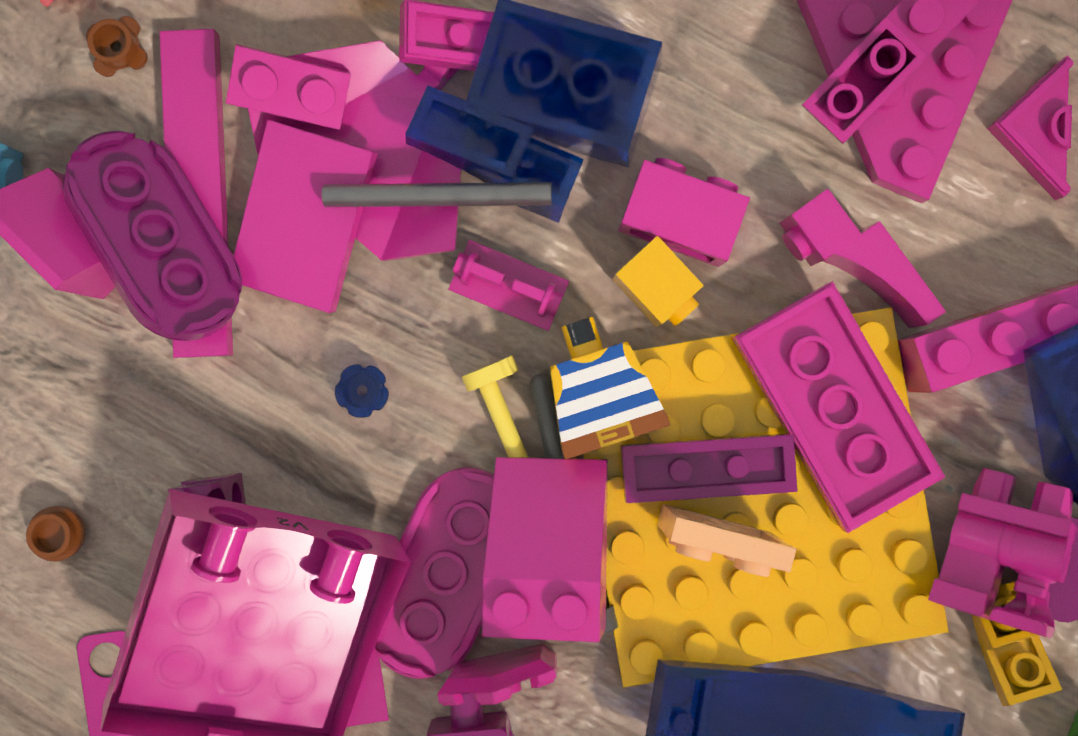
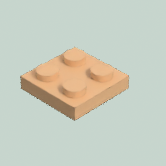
[657,504,797,577]

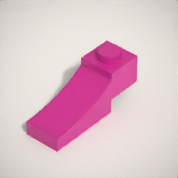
[779,189,946,328]

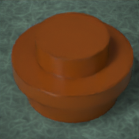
[26,506,85,562]

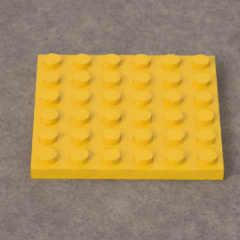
[583,307,949,688]

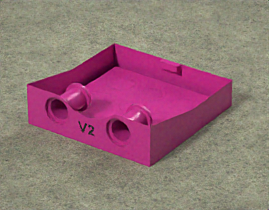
[101,489,411,736]

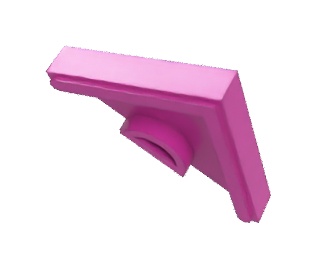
[987,55,1074,200]

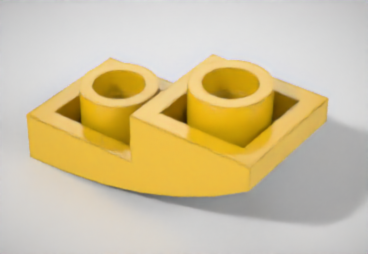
[971,581,1062,707]

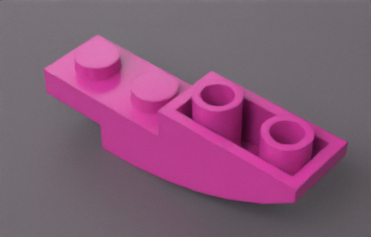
[801,0,981,144]

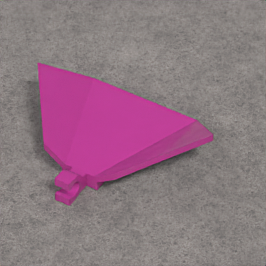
[248,40,466,261]

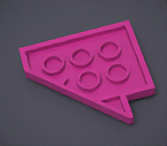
[797,0,1012,204]

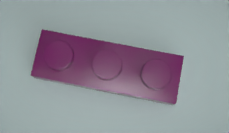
[621,434,798,503]

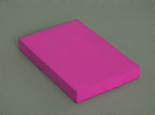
[234,119,378,313]

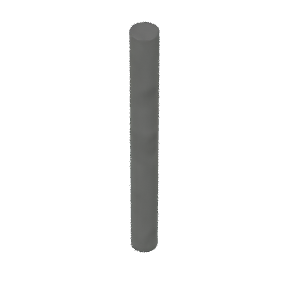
[322,182,552,207]

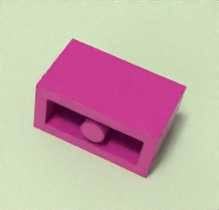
[618,158,750,267]

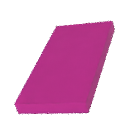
[732,281,945,533]

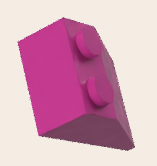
[482,457,608,642]

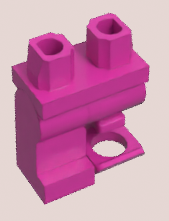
[928,468,1077,639]

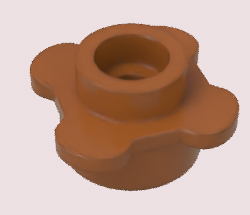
[86,16,148,77]

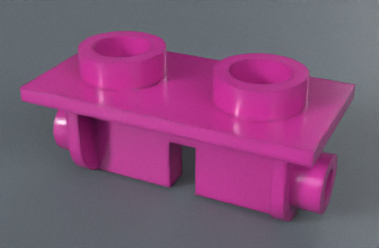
[448,240,569,331]

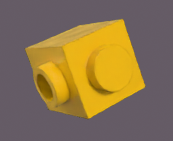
[612,236,704,327]

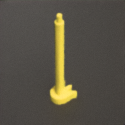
[461,355,529,458]

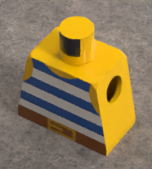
[550,317,671,460]

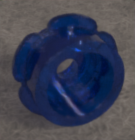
[335,364,389,418]

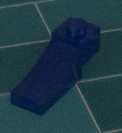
[405,85,584,223]

